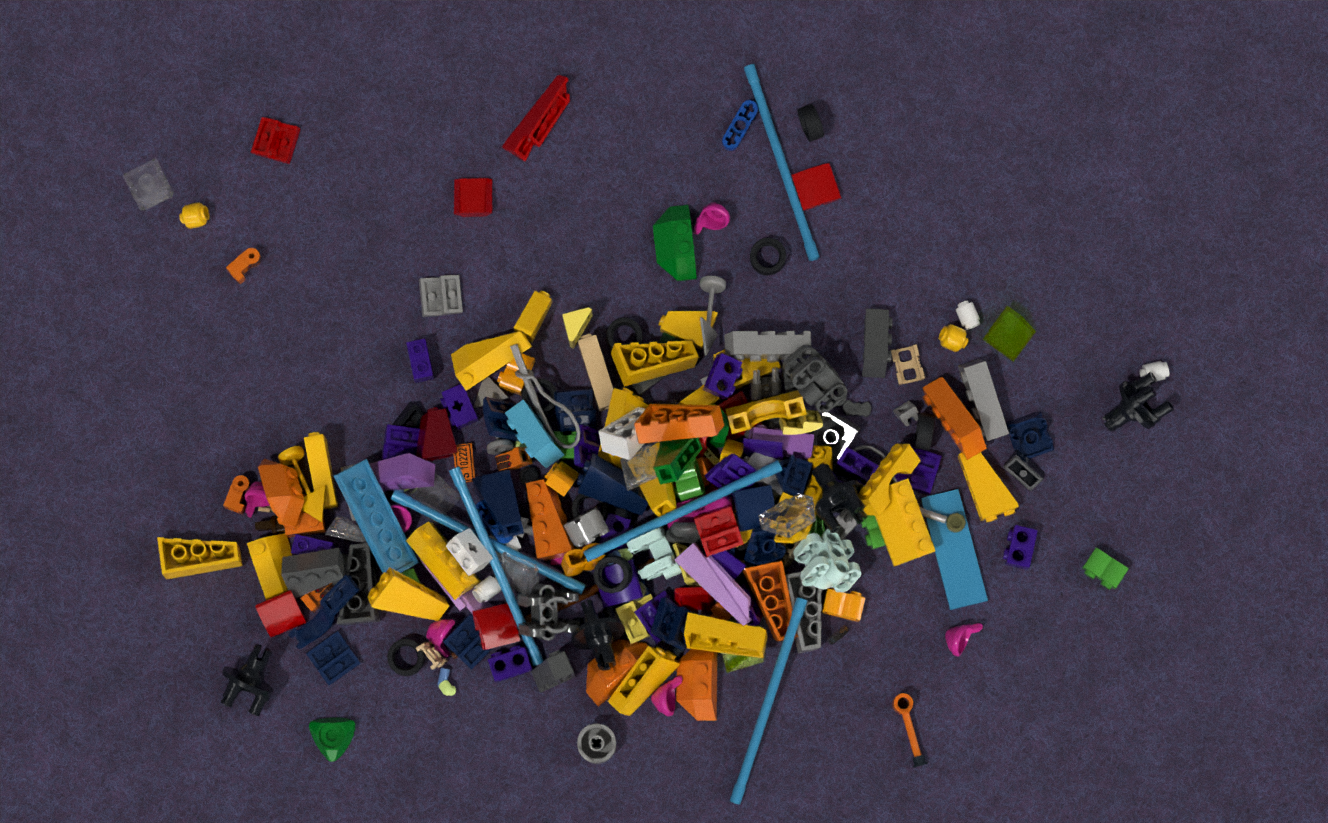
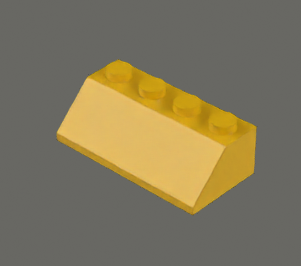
[875,479,935,566]
[406,521,481,600]

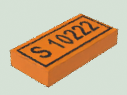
[454,443,475,483]

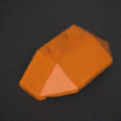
[258,459,304,529]
[586,639,648,707]
[676,649,717,721]

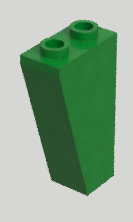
[653,438,703,484]

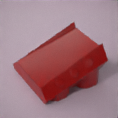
[454,178,493,217]
[674,587,714,612]

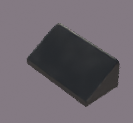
[392,402,426,428]
[1003,449,1044,491]

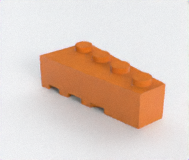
[526,479,580,561]

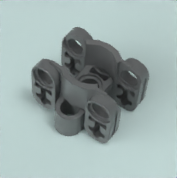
[783,344,847,413]
[517,583,580,641]

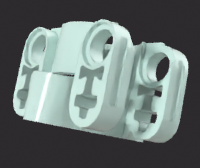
[626,526,682,581]
[793,529,861,593]

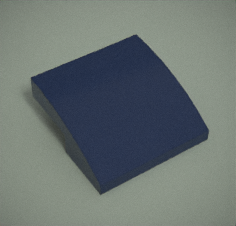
[554,388,596,432]
[483,397,519,442]
[732,485,776,532]
[650,597,692,650]
[443,613,492,670]
[306,630,360,686]

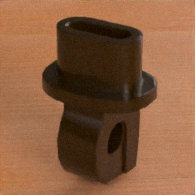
[255,515,285,535]

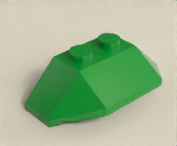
[653,205,697,281]

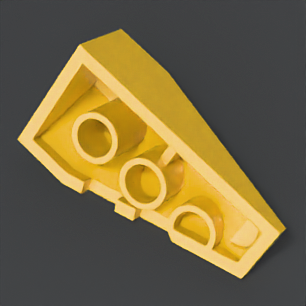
[451,331,532,391]
[247,533,292,601]

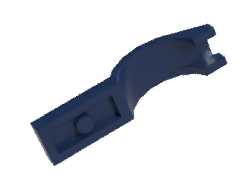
[288,574,360,649]

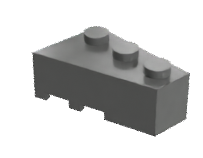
[862,309,892,378]
[281,548,344,599]
[531,650,575,693]

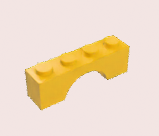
[725,390,807,434]
[858,443,921,516]

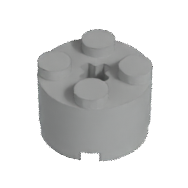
[563,507,610,549]
[577,724,617,764]

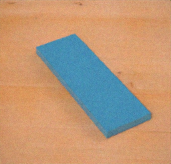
[334,459,419,573]
[921,489,988,610]

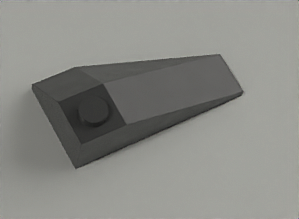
[805,412,861,488]

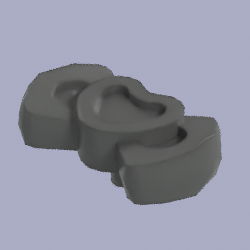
[842,400,872,417]

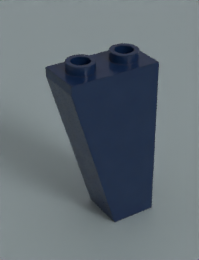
[576,454,648,515]
[472,469,524,538]

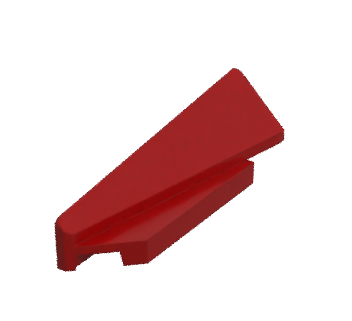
[502,75,570,161]

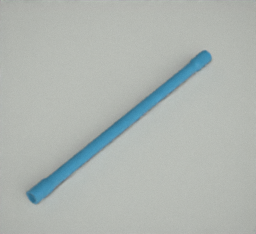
[744,64,820,261]
[583,460,783,562]
[449,466,544,666]
[391,489,586,595]
[729,597,808,805]

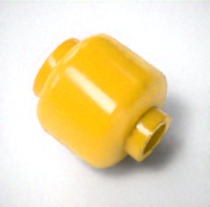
[179,202,210,229]
[938,324,968,352]

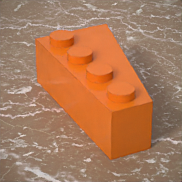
[922,377,987,460]
[634,404,724,444]
[742,561,798,641]

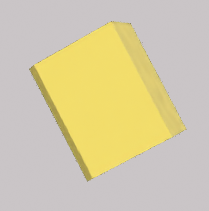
[562,307,593,349]

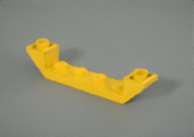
[774,445,833,543]

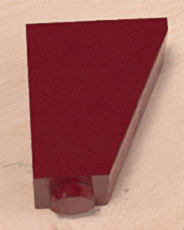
[416,407,458,461]

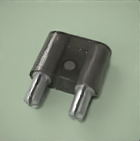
[751,367,781,402]

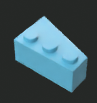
[505,399,564,468]

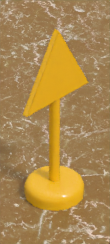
[278,446,326,522]

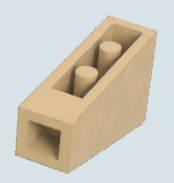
[578,334,613,411]

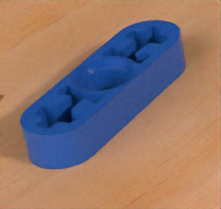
[722,100,758,151]
[475,501,513,544]

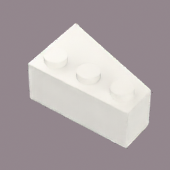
[599,407,645,460]

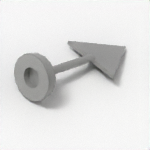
[699,276,726,355]
[473,376,514,455]

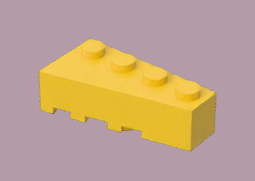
[611,340,699,387]
[157,537,243,580]
[684,612,767,658]

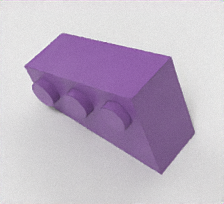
[748,425,814,460]
[369,453,435,492]

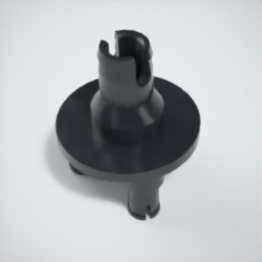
[1102,372,1174,432]
[812,463,867,533]
[571,600,625,671]
[221,644,274,716]

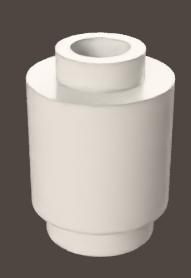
[956,300,980,330]
[1140,361,1169,381]
[472,576,501,603]

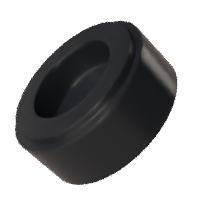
[519,467,539,486]
[612,507,632,520]

